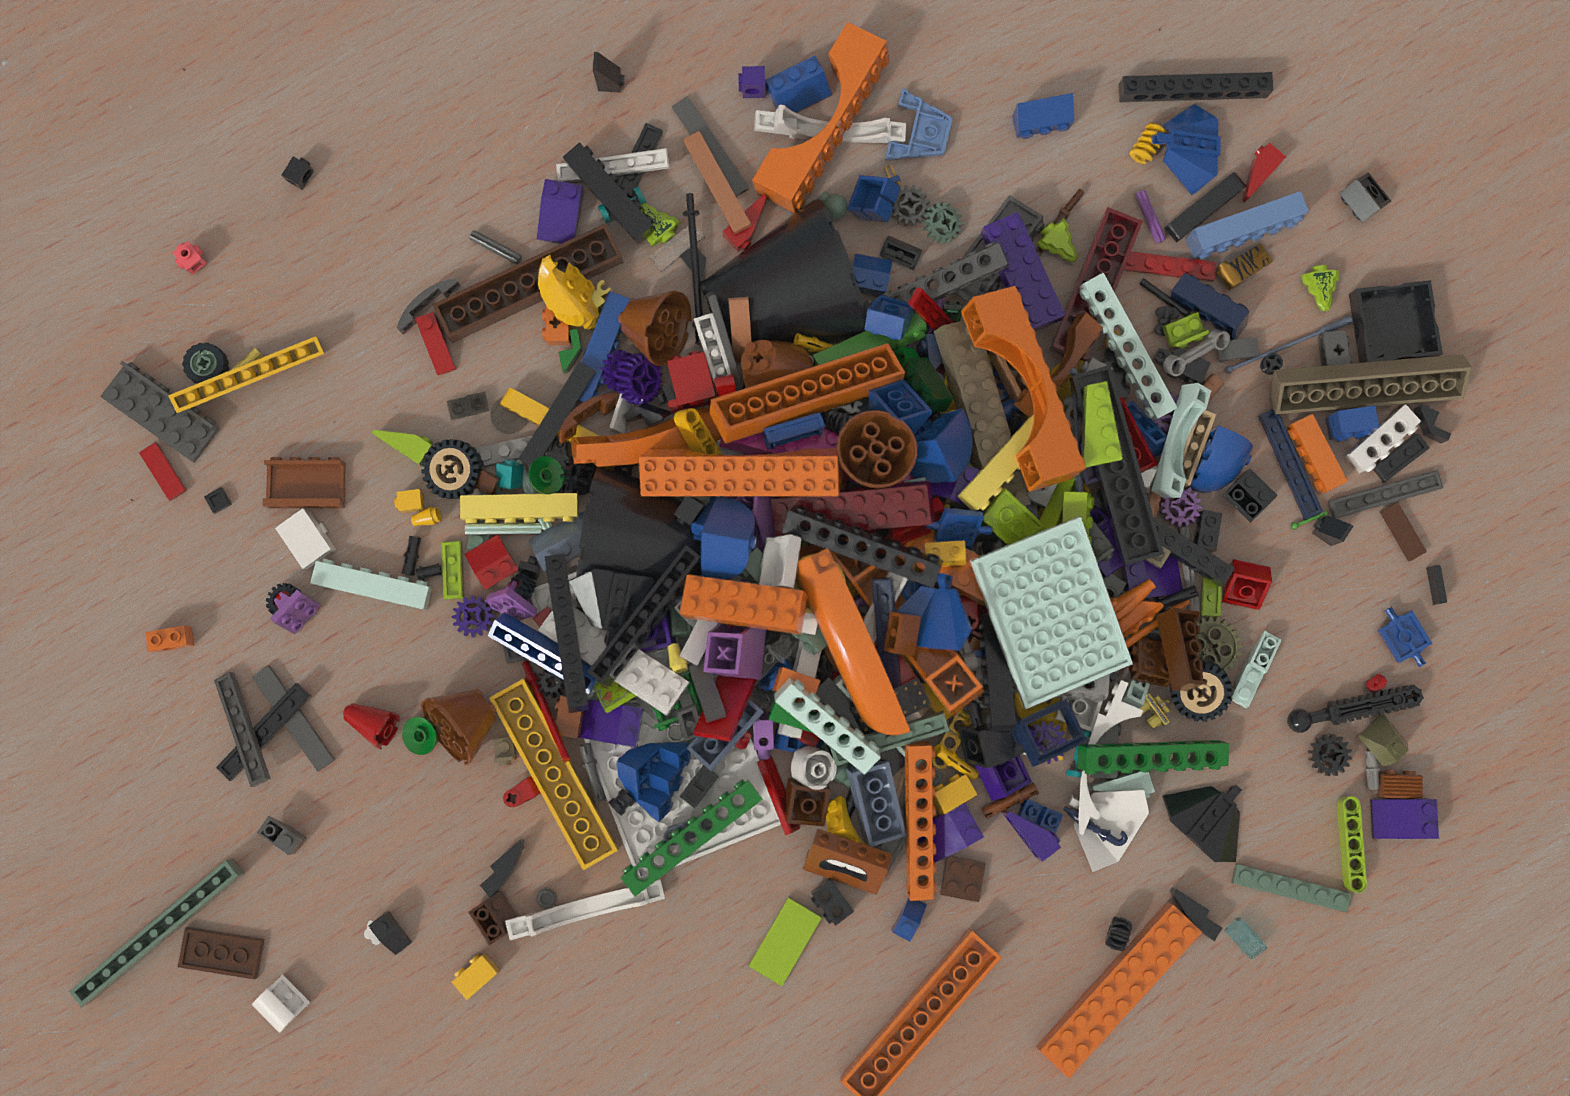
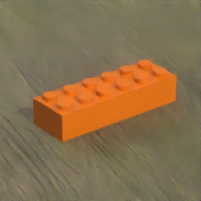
[680,575,808,635]

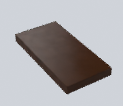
[178,927,264,979]

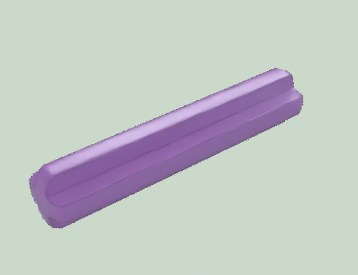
[1135,190,1166,243]

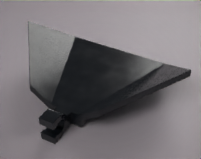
[568,568,656,646]
[1162,785,1242,862]

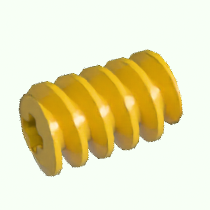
[1129,122,1167,165]

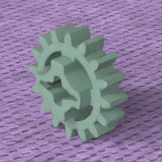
[922,202,963,244]

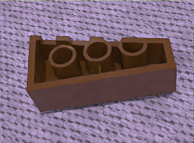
[1156,608,1203,691]

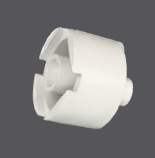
[791,746,837,790]

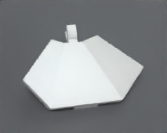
[1068,789,1149,872]

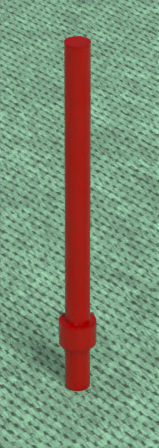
[522,661,570,762]

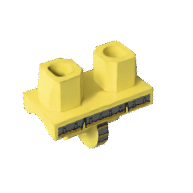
[1139,693,1170,729]

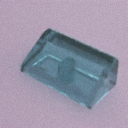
[1224,917,1268,960]

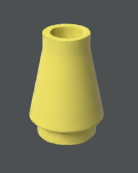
[667,643,689,674]

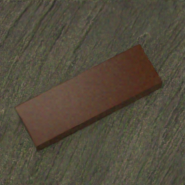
[1380,502,1427,562]

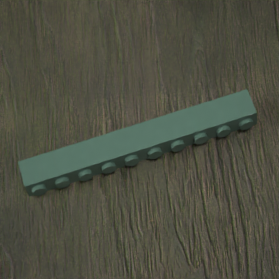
[69,859,245,1007]

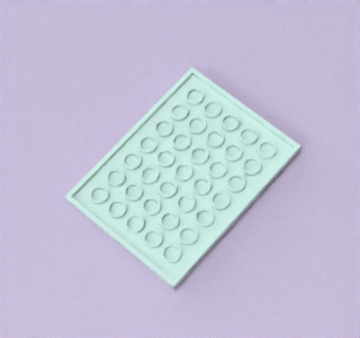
[970,516,1133,709]

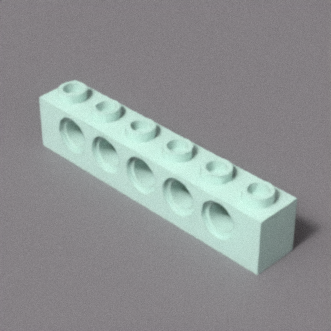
[774,678,881,774]

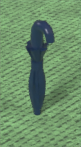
[1063,806,1128,846]

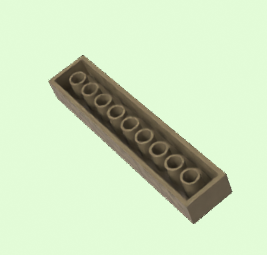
[934,321,1031,509]
[1269,354,1472,414]

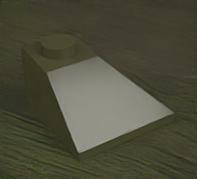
[1358,714,1409,767]

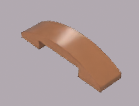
[729,297,751,363]

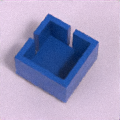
[847,175,901,223]
[1325,405,1380,442]

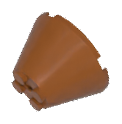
[618,291,691,366]
[741,340,813,389]
[837,411,917,488]
[421,688,496,766]

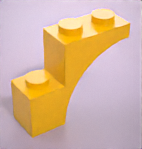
[826,796,864,844]

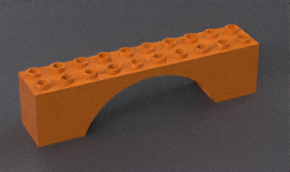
[752,22,890,214]
[961,286,1086,492]
[639,448,844,496]
[830,538,984,716]

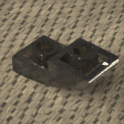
[446,392,489,421]

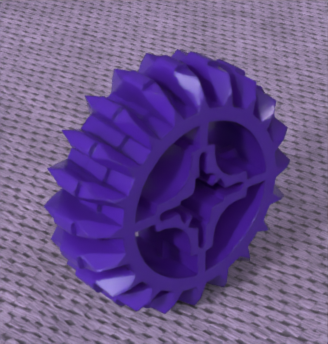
[615,353,663,405]

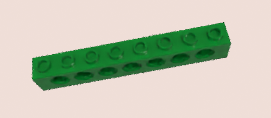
[1078,740,1229,775]
[620,779,763,897]

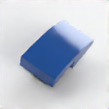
[1017,799,1063,833]

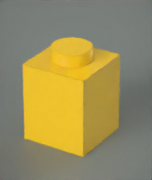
[394,489,425,513]

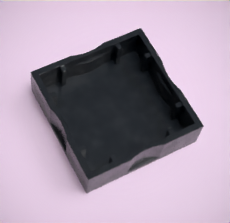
[1349,280,1443,363]

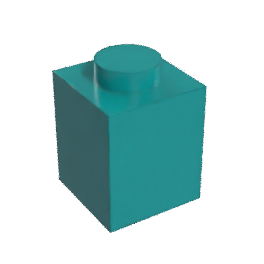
[496,459,524,490]

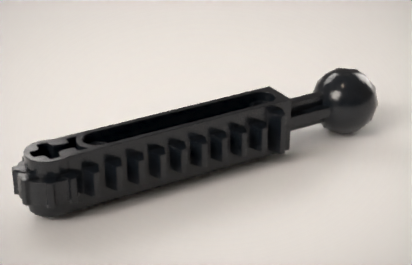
[1287,685,1424,733]

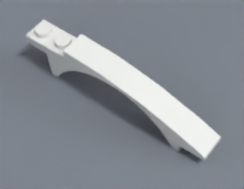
[754,105,906,143]
[1079,680,1143,835]
[505,879,665,940]

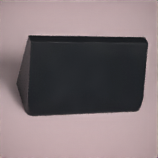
[880,235,922,270]

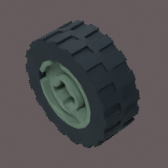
[182,342,229,384]

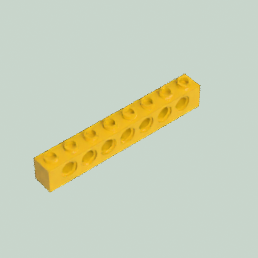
[168,336,324,413]

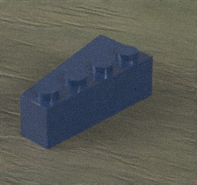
[1171,273,1250,340]

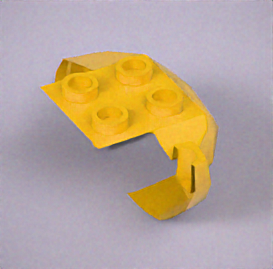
[538,255,600,330]

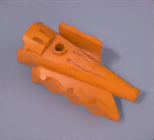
[1109,578,1164,638]

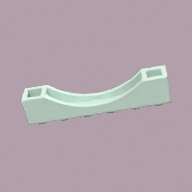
[1151,383,1211,498]

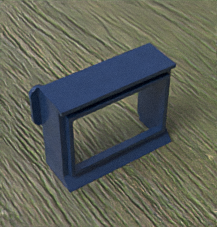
[1010,698,1090,767]

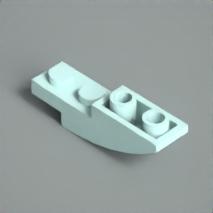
[1231,631,1281,708]

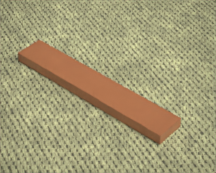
[683,131,751,235]

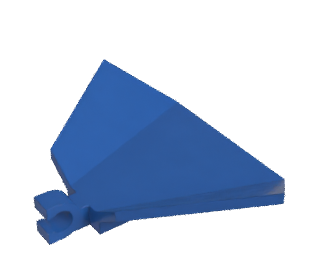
[1152,104,1221,195]
[896,573,972,651]

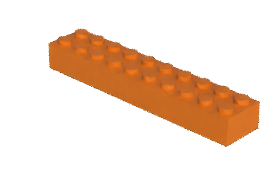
[709,343,905,444]
[1036,902,1202,1079]
[840,928,1002,1096]

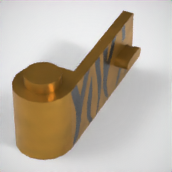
[1216,243,1273,291]

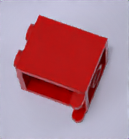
[667,351,716,413]

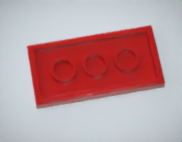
[693,675,757,742]

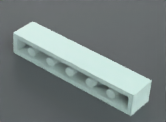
[310,559,432,610]

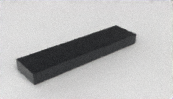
[617,123,663,198]

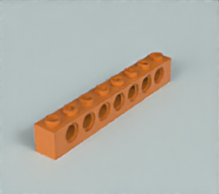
[905,741,937,901]

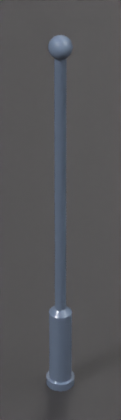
[1225,315,1353,373]
[1070,368,1083,492]

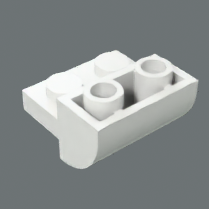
[252,974,310,1033]

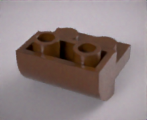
[468,891,517,946]

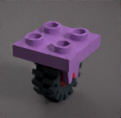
[485,573,538,621]
[266,583,321,634]

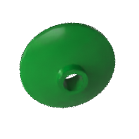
[528,456,564,495]
[402,717,437,755]

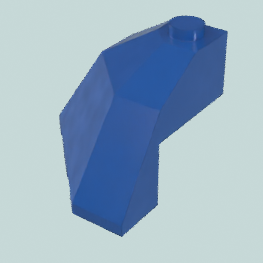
[616,742,691,822]

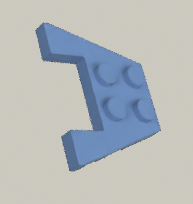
[885,88,953,160]

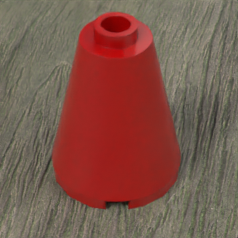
[343,703,400,749]

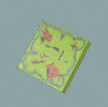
[594,681,636,713]

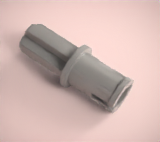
[1365,751,1381,790]

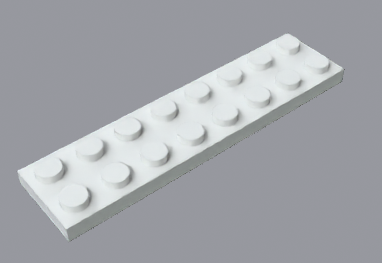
[538,607,690,716]

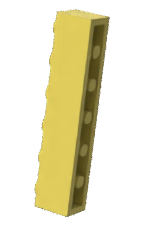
[957,414,1034,511]
[460,493,579,524]

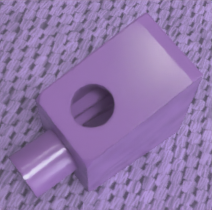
[753,712,774,759]

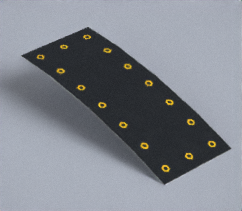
[850,677,931,735]

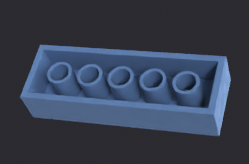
[1186,191,1309,260]

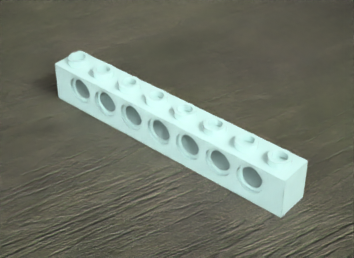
[1079,273,1177,421]

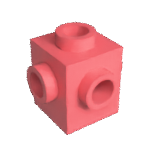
[172,241,208,275]

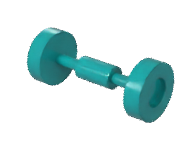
[598,186,646,223]
[1066,730,1091,778]

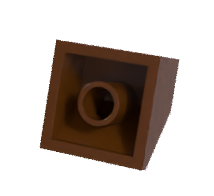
[785,778,831,826]

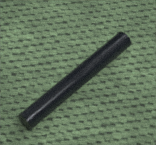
[1139,278,1190,316]

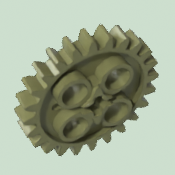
[1197,616,1243,674]

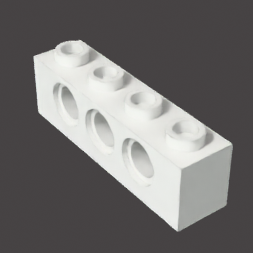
[693,313,731,390]
[1344,404,1421,473]

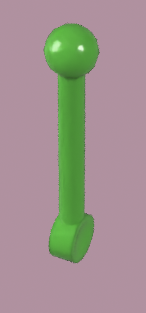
[1291,511,1329,530]

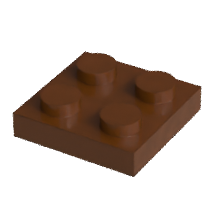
[940,856,986,902]

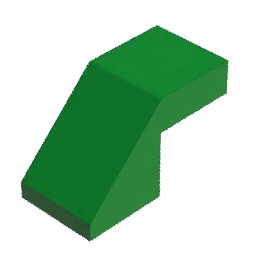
[558,329,583,374]

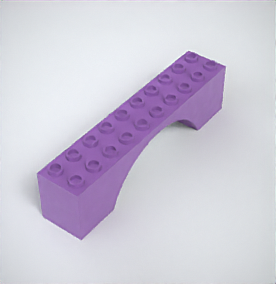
[703,496,776,679]

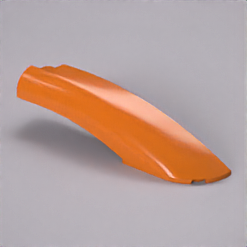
[571,408,721,467]
[796,548,910,735]

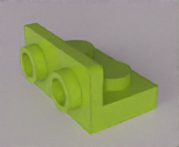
[1162,312,1210,349]

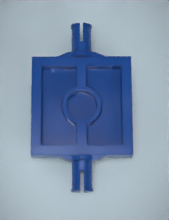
[925,508,992,546]
[1378,606,1433,667]

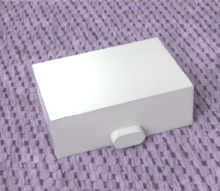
[275,508,336,569]
[759,534,801,589]

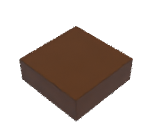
[476,469,501,495]

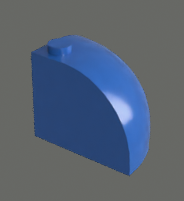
[909,409,972,483]
[1186,425,1253,493]
[701,496,756,580]

